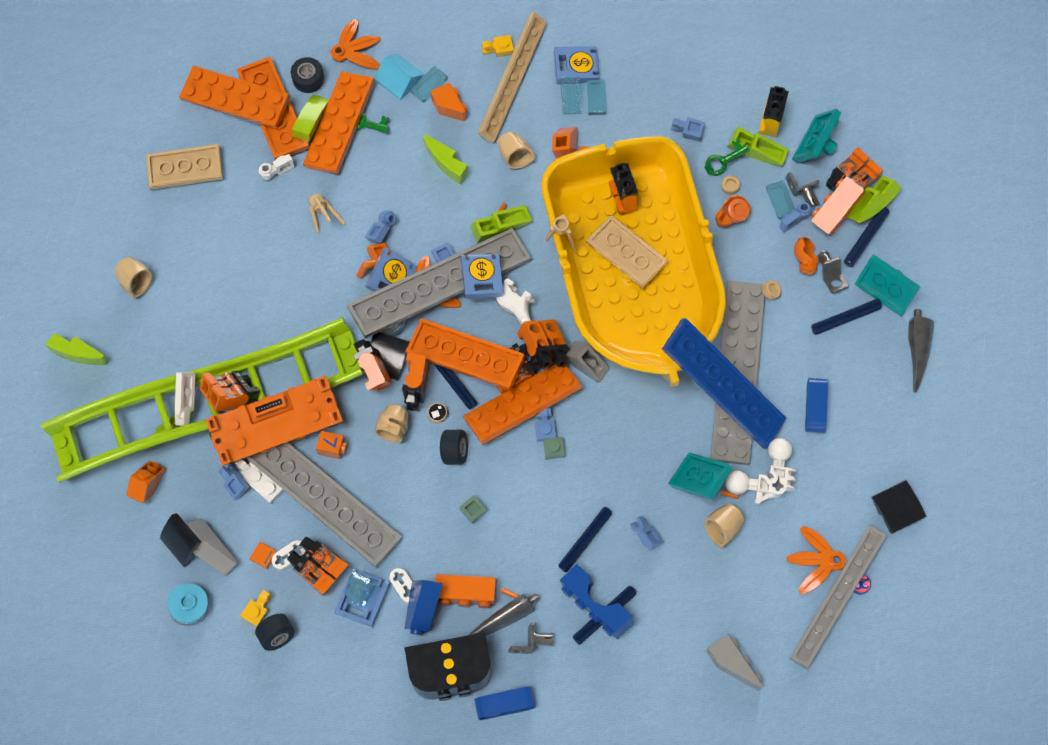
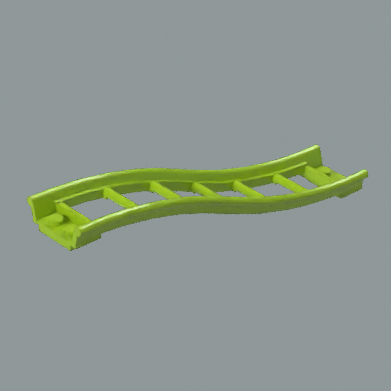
[41,317,366,482]

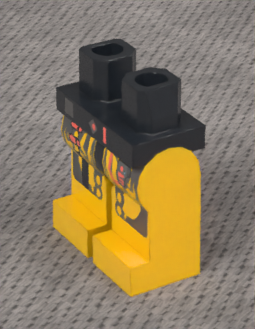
[759,86,789,138]

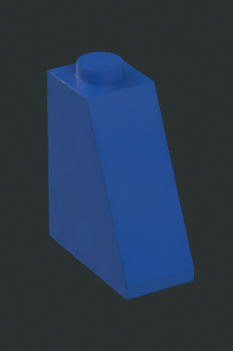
[404,580,442,635]

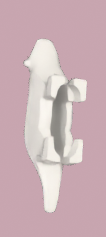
[496,278,535,329]

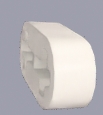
[272,540,306,571]
[390,568,412,604]

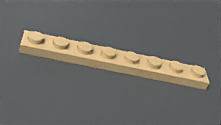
[477,12,547,143]

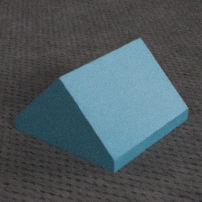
[374,54,425,100]

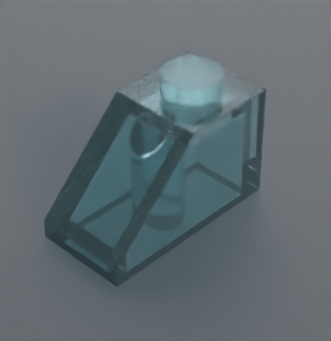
[344,571,376,607]

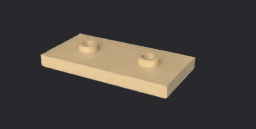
[146,144,223,190]
[586,215,668,289]

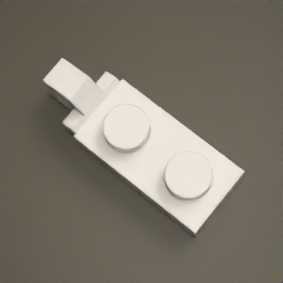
[175,372,195,426]
[235,459,283,504]

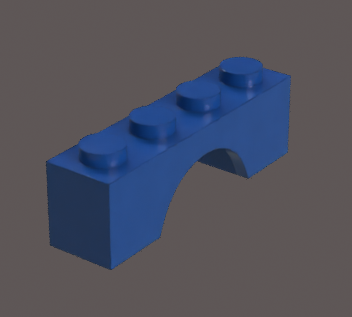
[560,564,634,639]

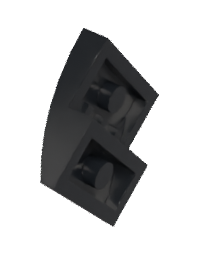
[370,332,410,381]
[871,480,927,533]
[160,513,201,567]

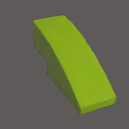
[292,94,329,142]
[727,127,789,166]
[423,134,469,185]
[847,175,902,224]
[470,205,533,244]
[45,332,108,365]

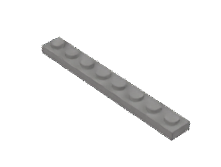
[790,525,887,669]

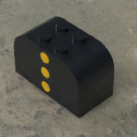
[404,632,492,701]

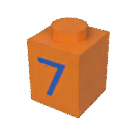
[316,431,347,459]

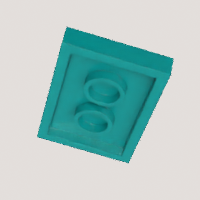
[792,108,841,163]
[855,254,921,316]
[668,452,733,500]

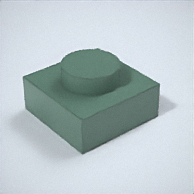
[543,437,565,460]
[459,495,487,524]

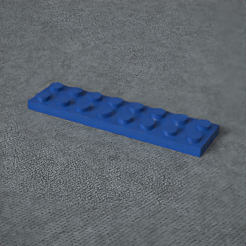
[662,318,786,448]

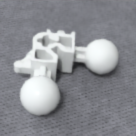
[725,438,797,505]

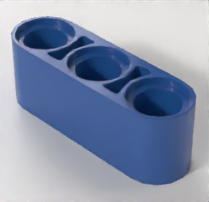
[805,378,828,433]
[474,687,536,720]

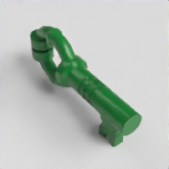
[356,113,390,134]
[704,138,749,176]

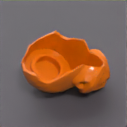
[715,195,751,228]
[793,237,819,275]

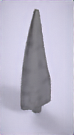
[908,309,934,392]
[467,593,539,636]

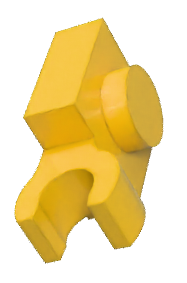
[482,35,514,57]
[240,590,272,627]

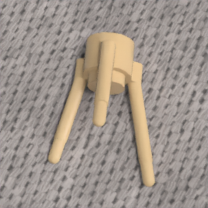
[308,193,346,233]
[545,214,576,251]

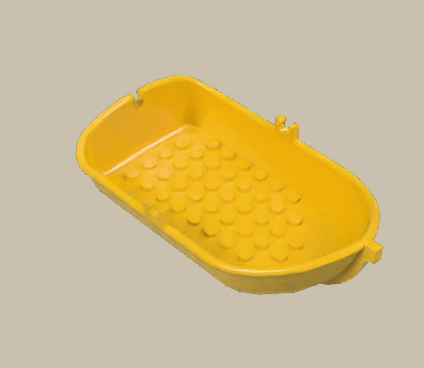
[541,136,726,387]

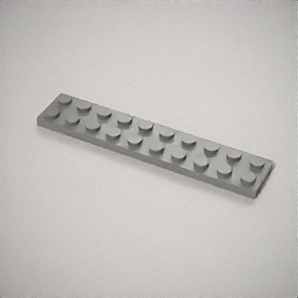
[347,228,531,339]
[710,280,764,466]
[245,442,402,568]

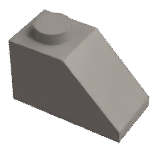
[566,341,609,383]

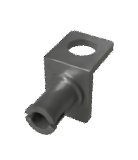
[785,172,820,208]
[817,251,849,294]
[508,623,553,654]

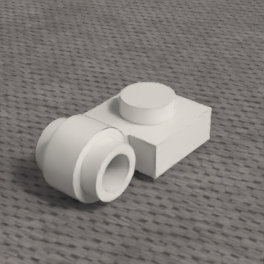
[259,154,295,180]

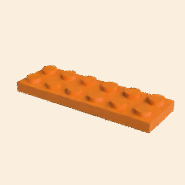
[237,57,310,160]
[179,66,291,129]
[303,71,375,174]
[405,318,526,390]
[463,363,582,445]

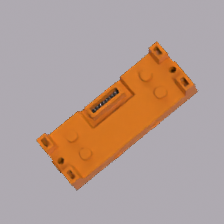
[205,375,343,466]

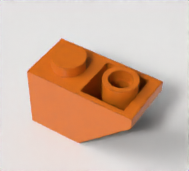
[430,82,468,121]
[552,127,578,159]
[126,461,166,503]

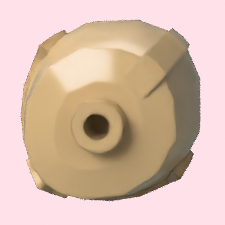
[497,131,535,169]
[114,257,152,298]
[374,404,408,443]
[704,504,744,548]

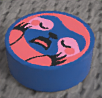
[853,574,871,595]

